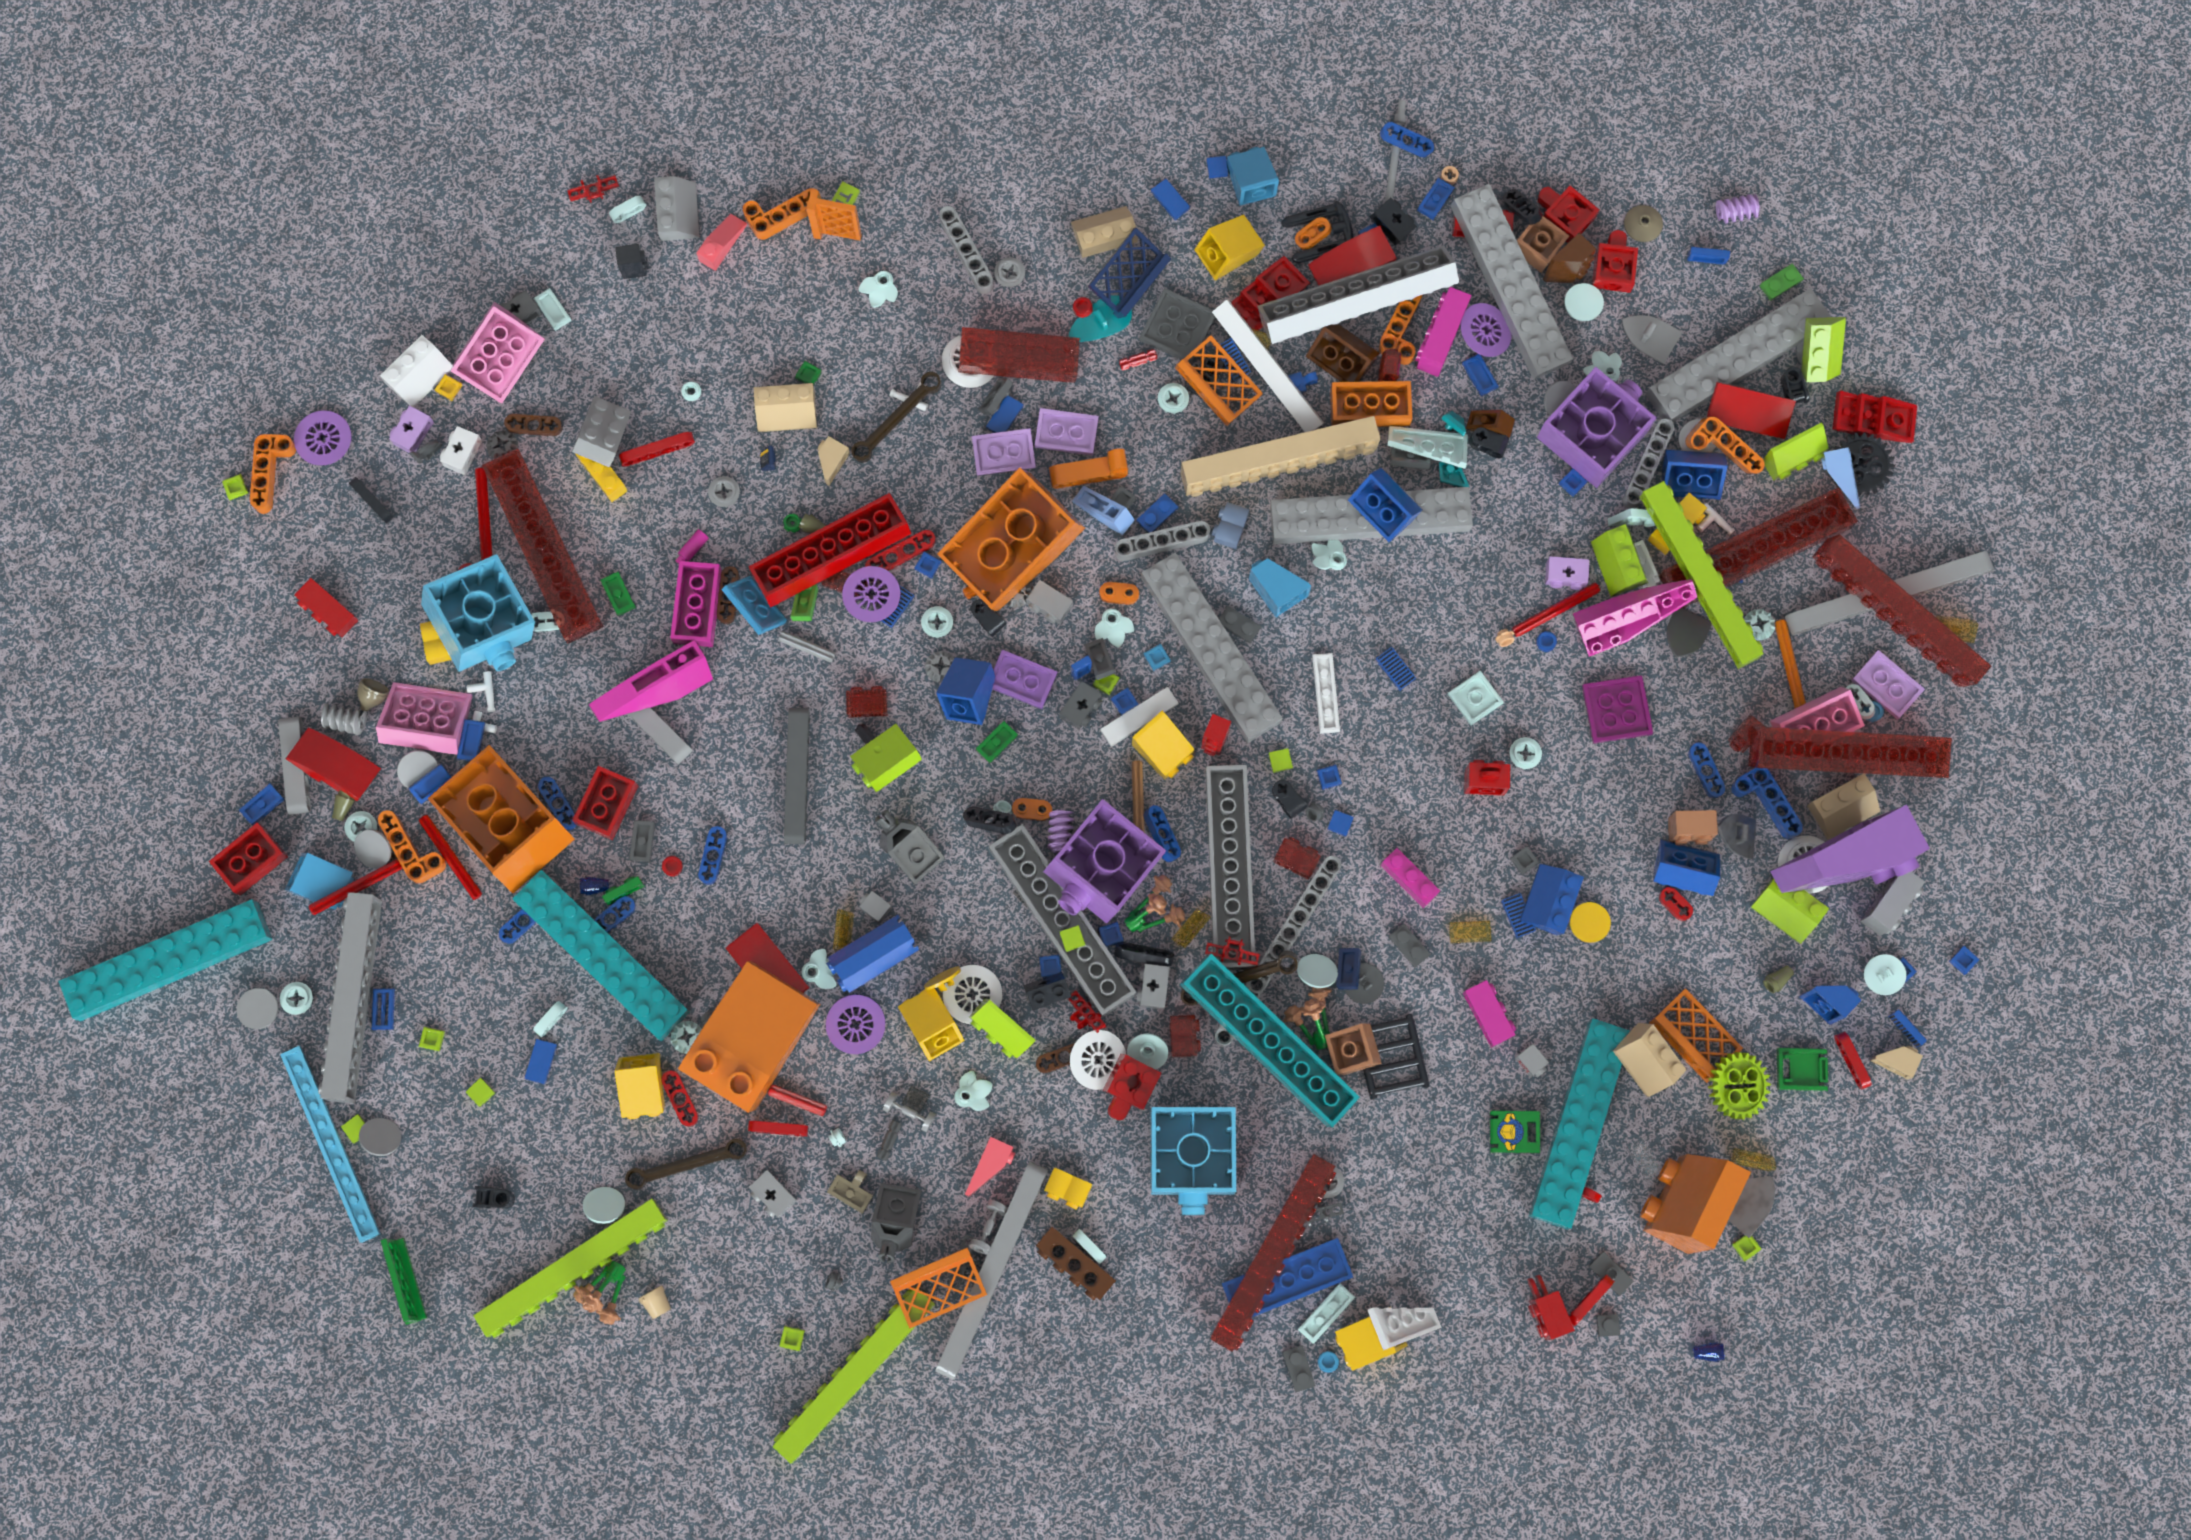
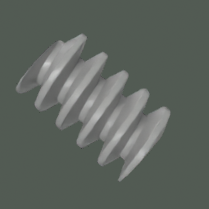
[321,703,367,735]

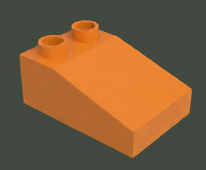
[937,467,1085,612]
[428,745,575,894]
[678,961,821,1113]
[1640,1154,1751,1254]

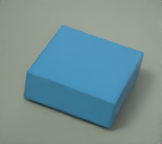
[1143,644,1171,671]

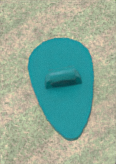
[1069,295,1132,342]

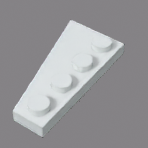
[1368,1308,1442,1350]

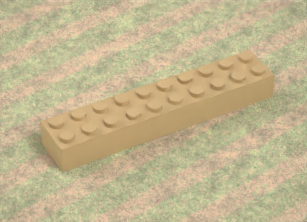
[1180,416,1380,497]

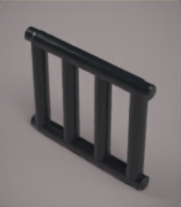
[1363,1014,1430,1100]

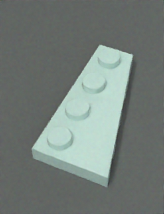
[1388,426,1468,469]

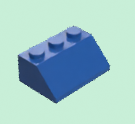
[1662,450,1728,500]
[1348,468,1422,542]
[1653,840,1720,896]
[1520,864,1584,936]
[1799,985,1861,1025]

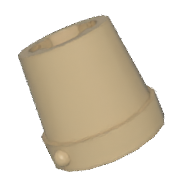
[638,1285,671,1319]

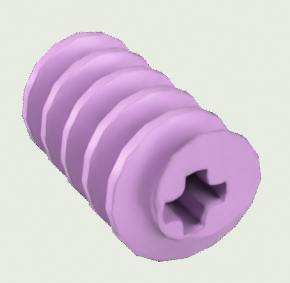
[1716,194,1759,224]
[1047,810,1074,854]

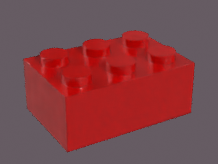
[572,766,638,841]
[208,822,288,896]

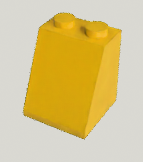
[1194,215,1265,281]
[1132,710,1195,780]
[898,988,965,1061]
[615,1053,665,1119]
[1335,1307,1408,1371]

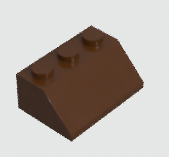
[1543,233,1596,283]
[1305,324,1380,382]

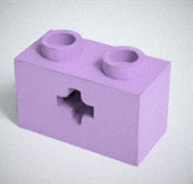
[389,405,434,453]
[1545,556,1589,590]

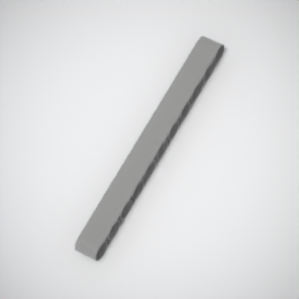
[1785,551,1994,636]
[1214,856,1341,1047]
[935,1161,1048,1380]

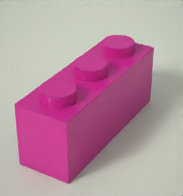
[1380,848,1440,909]
[1463,980,1516,1048]

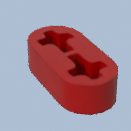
[1659,887,1693,921]

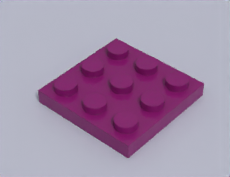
[1582,675,1653,744]

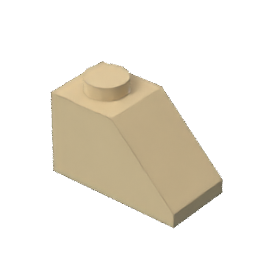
[818,436,850,486]
[1870,1046,1923,1080]

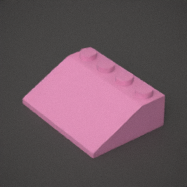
[451,302,545,403]
[376,682,472,755]

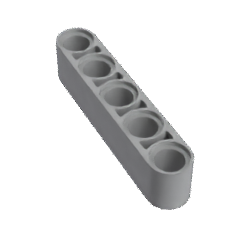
[939,206,993,294]
[1622,418,1674,509]
[1115,521,1210,561]
[628,708,693,765]
[279,716,311,815]

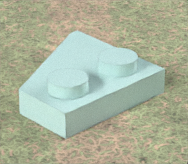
[1608,508,1655,527]

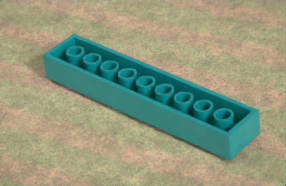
[512,870,690,1042]
[58,899,273,1021]
[1179,954,1360,1128]
[1528,1018,1630,1230]

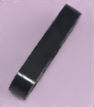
[1503,189,1543,225]
[349,477,394,524]
[963,806,1017,834]
[1114,942,1174,967]

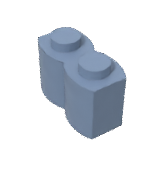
[1212,502,1250,549]

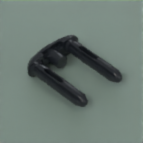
[1281,200,1354,263]

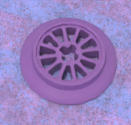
[1461,303,1512,357]
[294,411,351,465]
[842,566,900,622]
[826,995,885,1054]

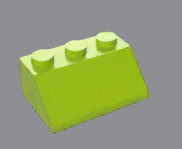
[1801,317,1846,382]
[1763,422,1829,481]
[1591,524,1649,597]
[1751,877,1829,944]
[969,998,1036,1058]

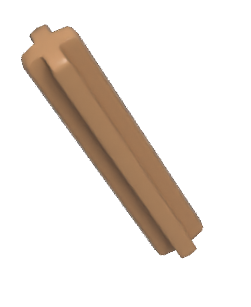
[1132,761,1145,833]

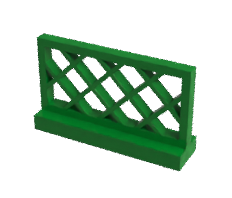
[380,1238,427,1325]

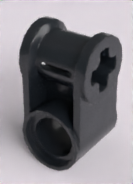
[1780,367,1809,403]
[1469,427,1509,459]
[971,599,1007,637]
[1272,780,1308,819]
[472,1186,515,1209]

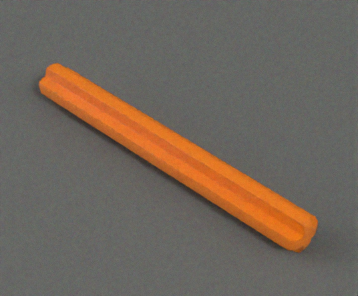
[1775,620,1806,709]

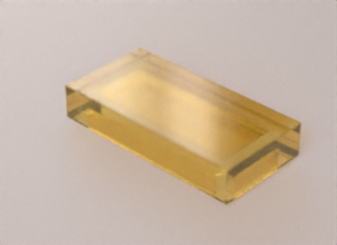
[1449,921,1492,944]

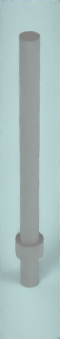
[1385,100,1406,202]

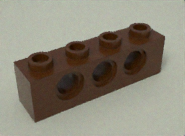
[1036,1227,1116,1301]

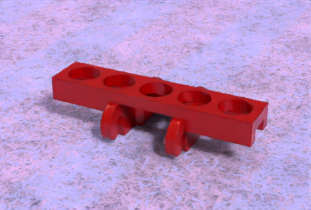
[567,175,619,203]
[1205,936,1260,966]
[1068,991,1106,1033]

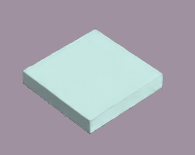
[1448,671,1504,726]

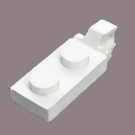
[1634,540,1660,588]

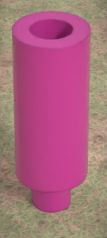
[675,529,709,564]

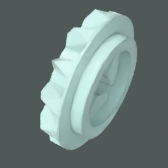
[1158,383,1189,414]
[921,606,953,639]
[1744,609,1776,640]
[1509,737,1542,770]
[344,811,378,842]
[280,982,314,1015]
[671,1021,702,1054]

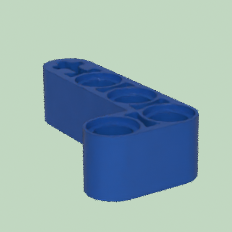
[1731,766,1803,839]

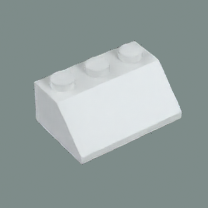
[380,335,452,408]

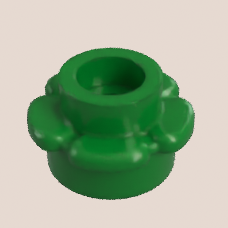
[783,514,802,533]

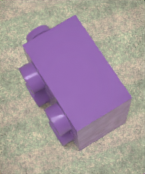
[1537,367,1657,488]
[1043,799,1166,923]

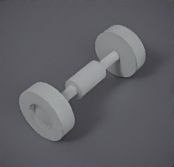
[883,1092,936,1133]
[969,1200,1008,1255]

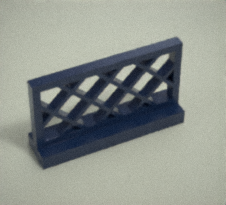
[1088,227,1172,319]

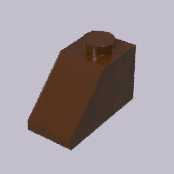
[1466,409,1515,438]

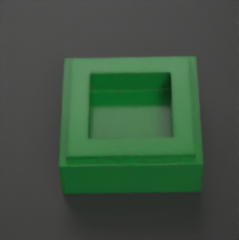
[795,361,822,386]

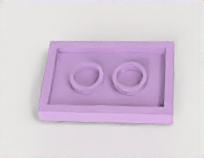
[1034,408,1099,456]
[972,428,1036,476]
[1851,650,1925,720]

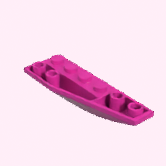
[1572,579,1697,657]
[589,640,713,722]

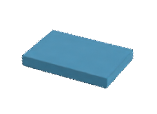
[722,576,787,635]

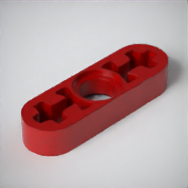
[1834,1031,1872,1090]
[661,1071,699,1127]
[748,1121,808,1137]
[1569,1274,1615,1326]

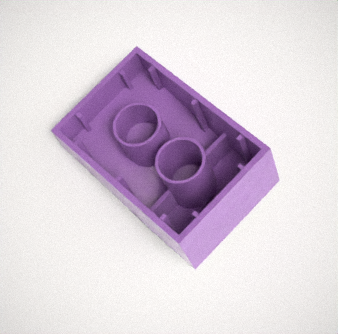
[1770,804,1930,893]

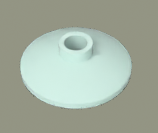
[1127,1033,1168,1070]

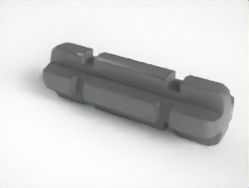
[877,1120,901,1161]

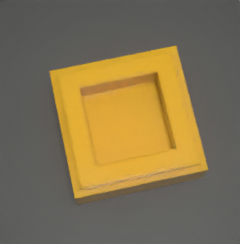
[435,374,463,401]

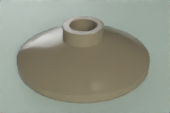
[1624,205,1663,242]

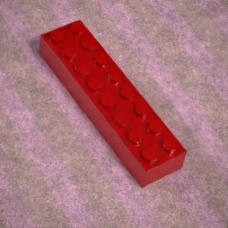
[748,493,911,608]

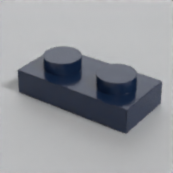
[1336,948,1361,990]

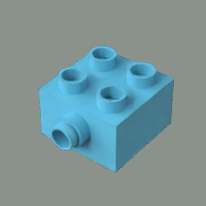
[421,554,535,672]
[1151,1107,1236,1215]

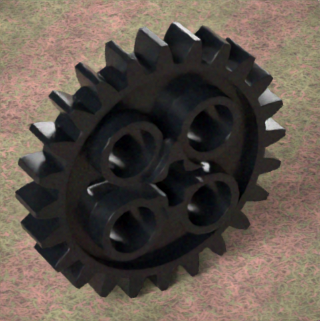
[1832,433,1895,497]

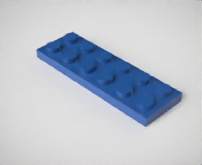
[1222,1238,1353,1323]

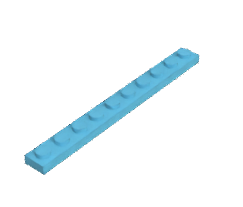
[280,1046,381,1243]

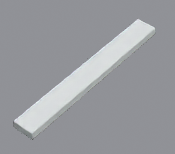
[1212,300,1324,432]

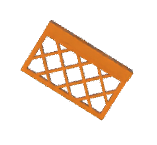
[807,190,862,241]
[1175,335,1263,426]
[1649,988,1743,1083]
[890,1248,987,1328]

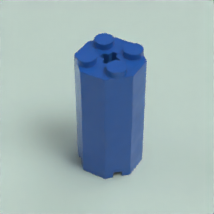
[826,915,920,993]

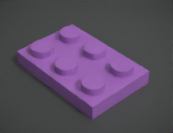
[992,650,1058,709]

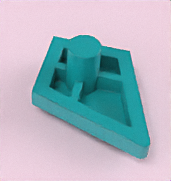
[1442,411,1466,436]
[1438,462,1470,487]

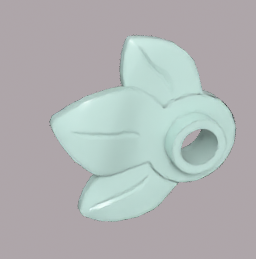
[859,271,898,308]
[1583,351,1622,382]
[1311,540,1347,570]
[1095,609,1134,648]
[802,949,836,989]
[954,1071,992,1111]

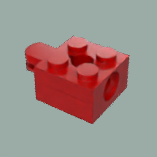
[1537,186,1600,243]
[1592,230,1638,293]
[1464,760,1510,796]
[1102,1054,1161,1120]
[1528,1275,1575,1340]

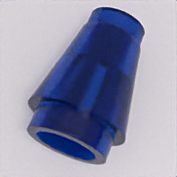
[580,876,609,896]
[1693,1341,1724,1362]

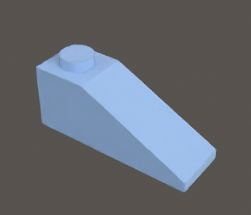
[1822,448,1860,509]
[1072,486,1134,535]

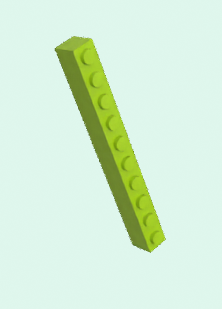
[1640,481,1764,669]
[473,1199,668,1338]
[772,1287,935,1464]

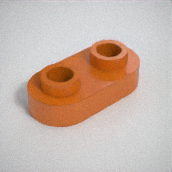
[1295,217,1332,250]
[1099,582,1139,605]
[1012,798,1052,821]

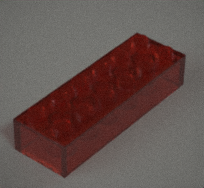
[958,327,1080,383]

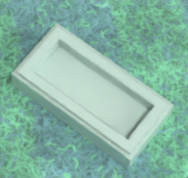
[534,288,572,331]

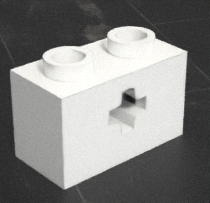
[440,426,482,476]

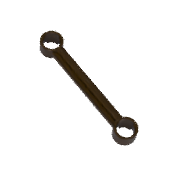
[851,372,941,463]
[1181,950,1298,1006]
[625,1139,747,1190]

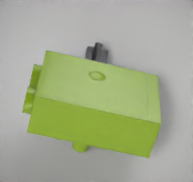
[850,724,922,792]

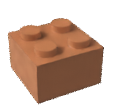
[1517,216,1569,273]
[1668,810,1718,845]
[1325,1023,1382,1075]

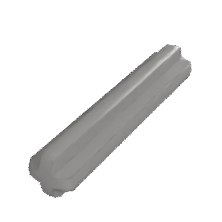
[779,631,835,662]

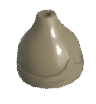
[357,678,389,712]

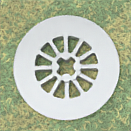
[942,334,998,388]
[1778,836,1828,894]
[943,965,1002,1024]
[1070,1030,1126,1090]

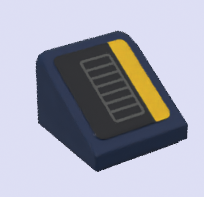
[760,445,776,471]

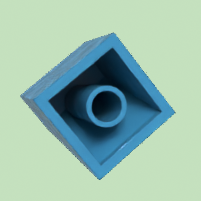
[1227,147,1279,206]
[1249,558,1311,618]
[285,853,354,910]

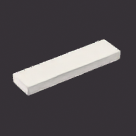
[1312,653,1340,734]
[1100,687,1179,747]

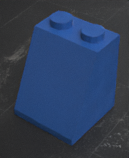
[936,657,996,725]

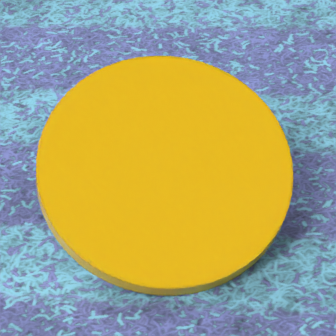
[1570,902,1611,943]
[924,966,961,992]

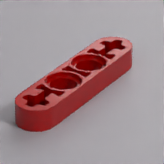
[619,432,695,467]
[865,530,936,571]

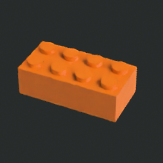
[1330,381,1412,427]

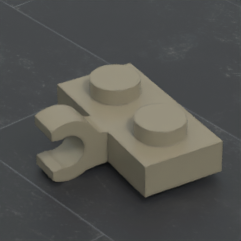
[827,1170,874,1214]

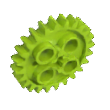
[1708,1052,1771,1120]

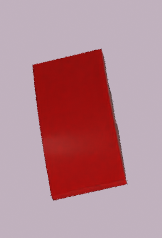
[1308,226,1397,286]
[1231,256,1310,333]
[1707,382,1796,439]
[1832,390,1917,443]
[285,727,381,801]
[725,923,809,993]

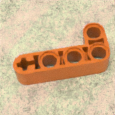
[743,188,821,240]
[1378,295,1423,365]
[1685,417,1765,474]
[250,434,296,514]
[1049,448,1128,489]
[378,810,447,883]

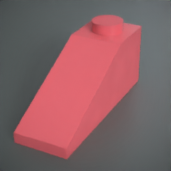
[697,214,747,271]
[965,1137,1016,1197]

